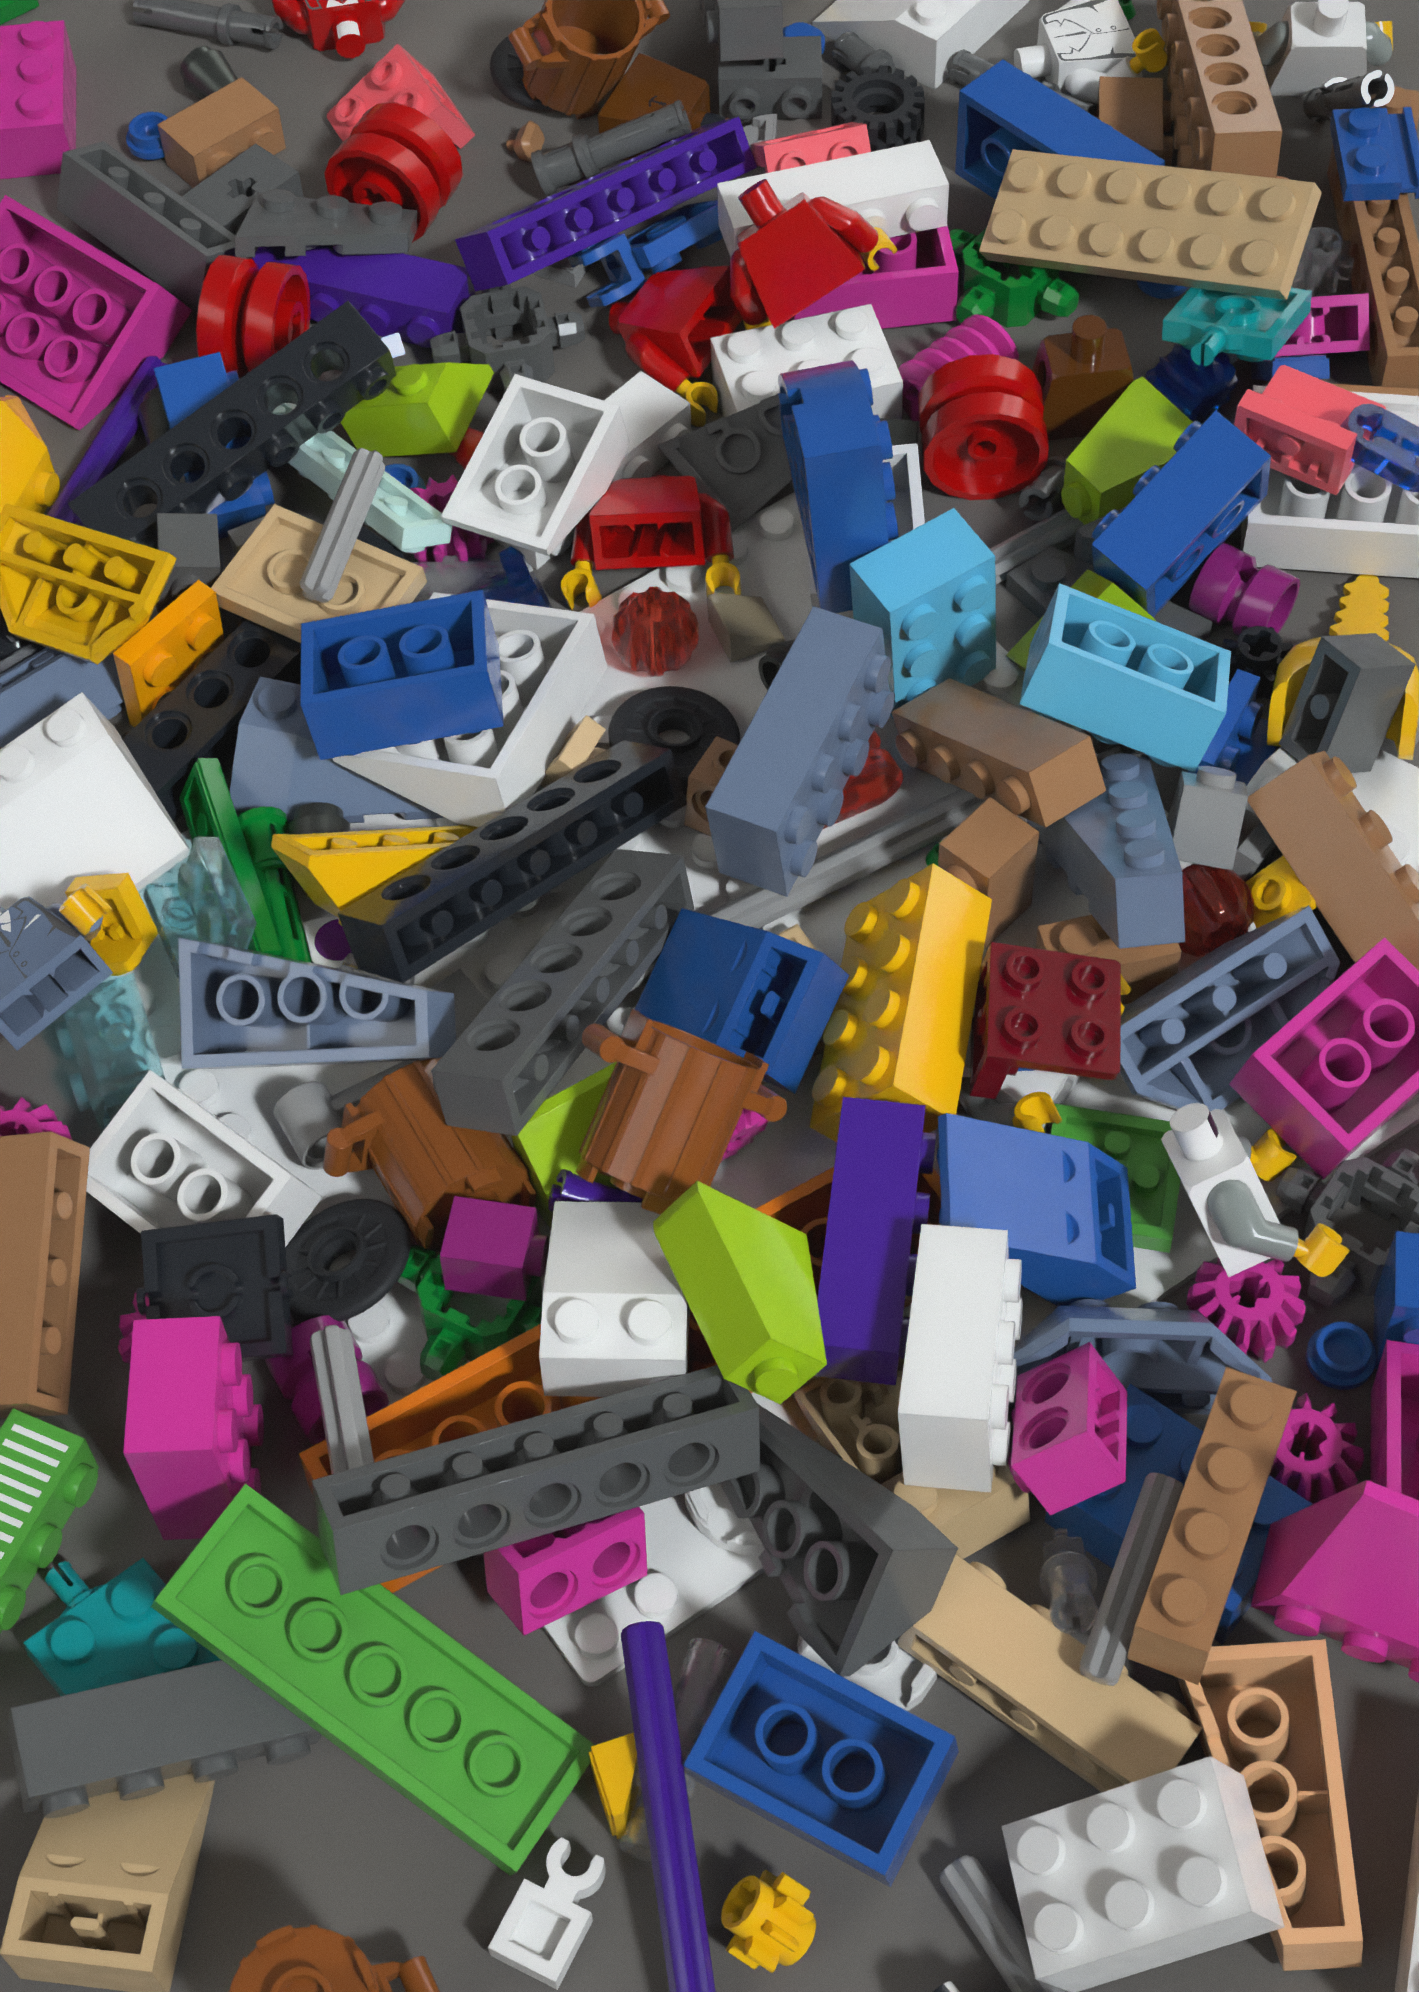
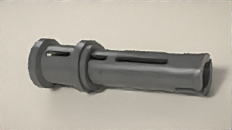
[531,100,692,197]

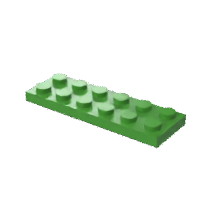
[151,1483,595,1876]

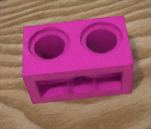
[1008,1342,1127,1516]
[483,1507,648,1636]

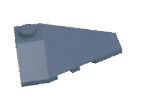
[229,677,445,824]

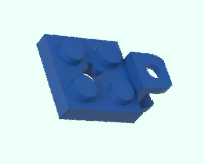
[567,200,723,307]

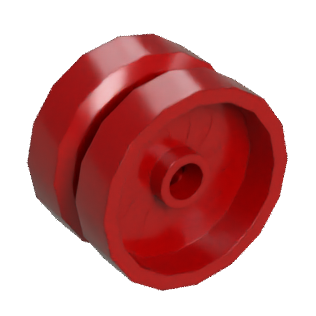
[324,102,463,243]
[196,255,311,379]
[918,354,1049,500]

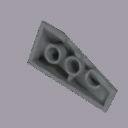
[720,1403,958,1677]

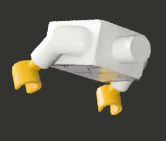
[1014,0,1167,104]

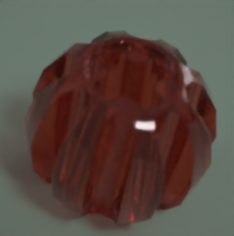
[611,587,699,677]
[1178,864,1254,958]

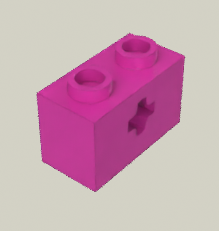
[1275,293,1370,357]

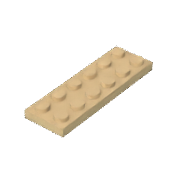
[979,149,1322,300]

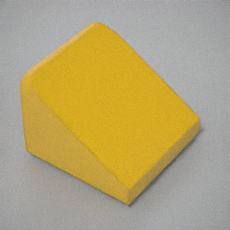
[588,1732,641,1840]

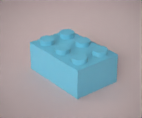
[849,508,996,720]
[1019,583,1231,773]

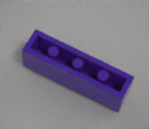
[252,245,475,348]
[814,1097,937,1385]

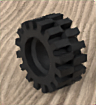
[831,65,925,152]

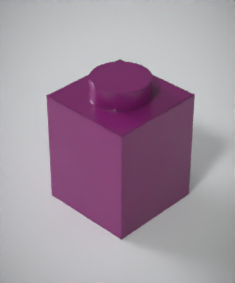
[440,1196,549,1301]

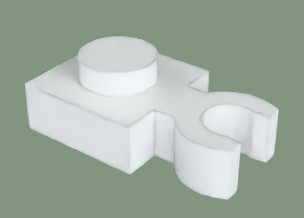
[488,1837,606,1990]

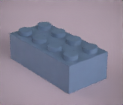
[705,606,894,897]

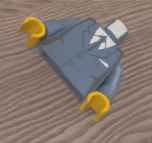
[0,883,113,1051]

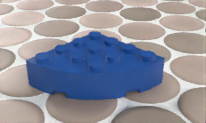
[778,360,899,613]

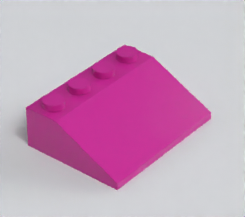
[0,195,192,431]
[1250,1480,1419,1683]

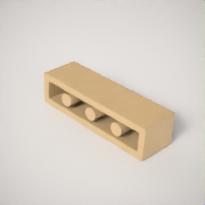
[897,1555,1202,1792]

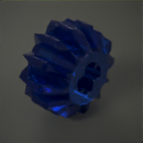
[1145,343,1239,424]

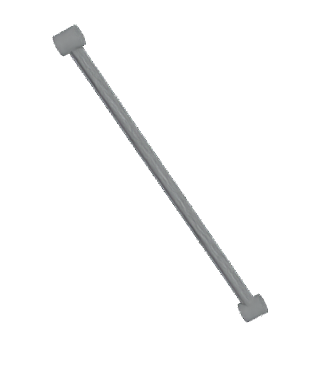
[274,729,1151,1170]

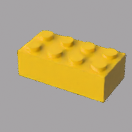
[809,863,992,1142]

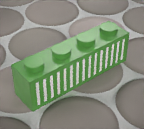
[0,1408,99,1634]

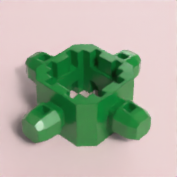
[949,227,1079,328]
[398,1226,543,1381]

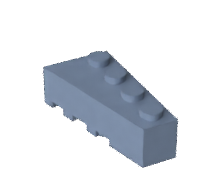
[1027,753,1185,949]
[178,937,456,1069]

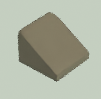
[707,593,785,662]

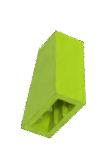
[1061,376,1193,525]
[653,1181,827,1404]

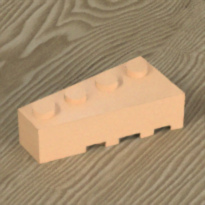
[1178,1639,1363,1971]

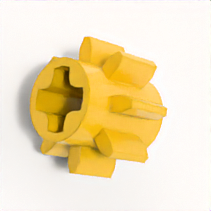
[721,1870,816,1973]

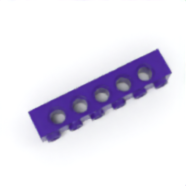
[455,116,757,292]

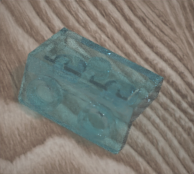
[143,837,257,978]
[54,973,167,1130]

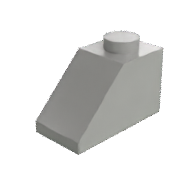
[1167,766,1248,870]

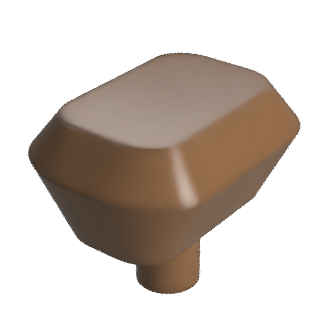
[507,120,545,163]

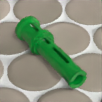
[238,807,312,963]

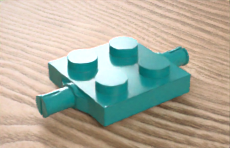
[1162,287,1312,366]
[23,1557,221,1696]

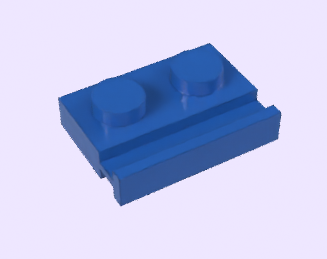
[1330,107,1419,201]

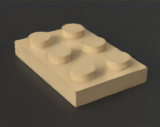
[211,504,427,643]

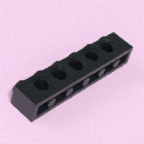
[68,301,396,549]
[121,526,404,822]
[338,740,687,983]

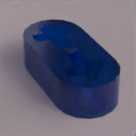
[1340,404,1419,492]

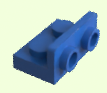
[1188,669,1279,786]

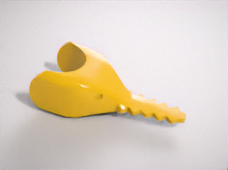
[1267,575,1419,760]

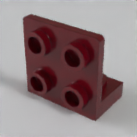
[969,942,1121,1099]

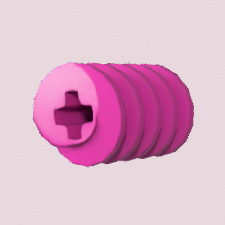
[898,314,1019,427]

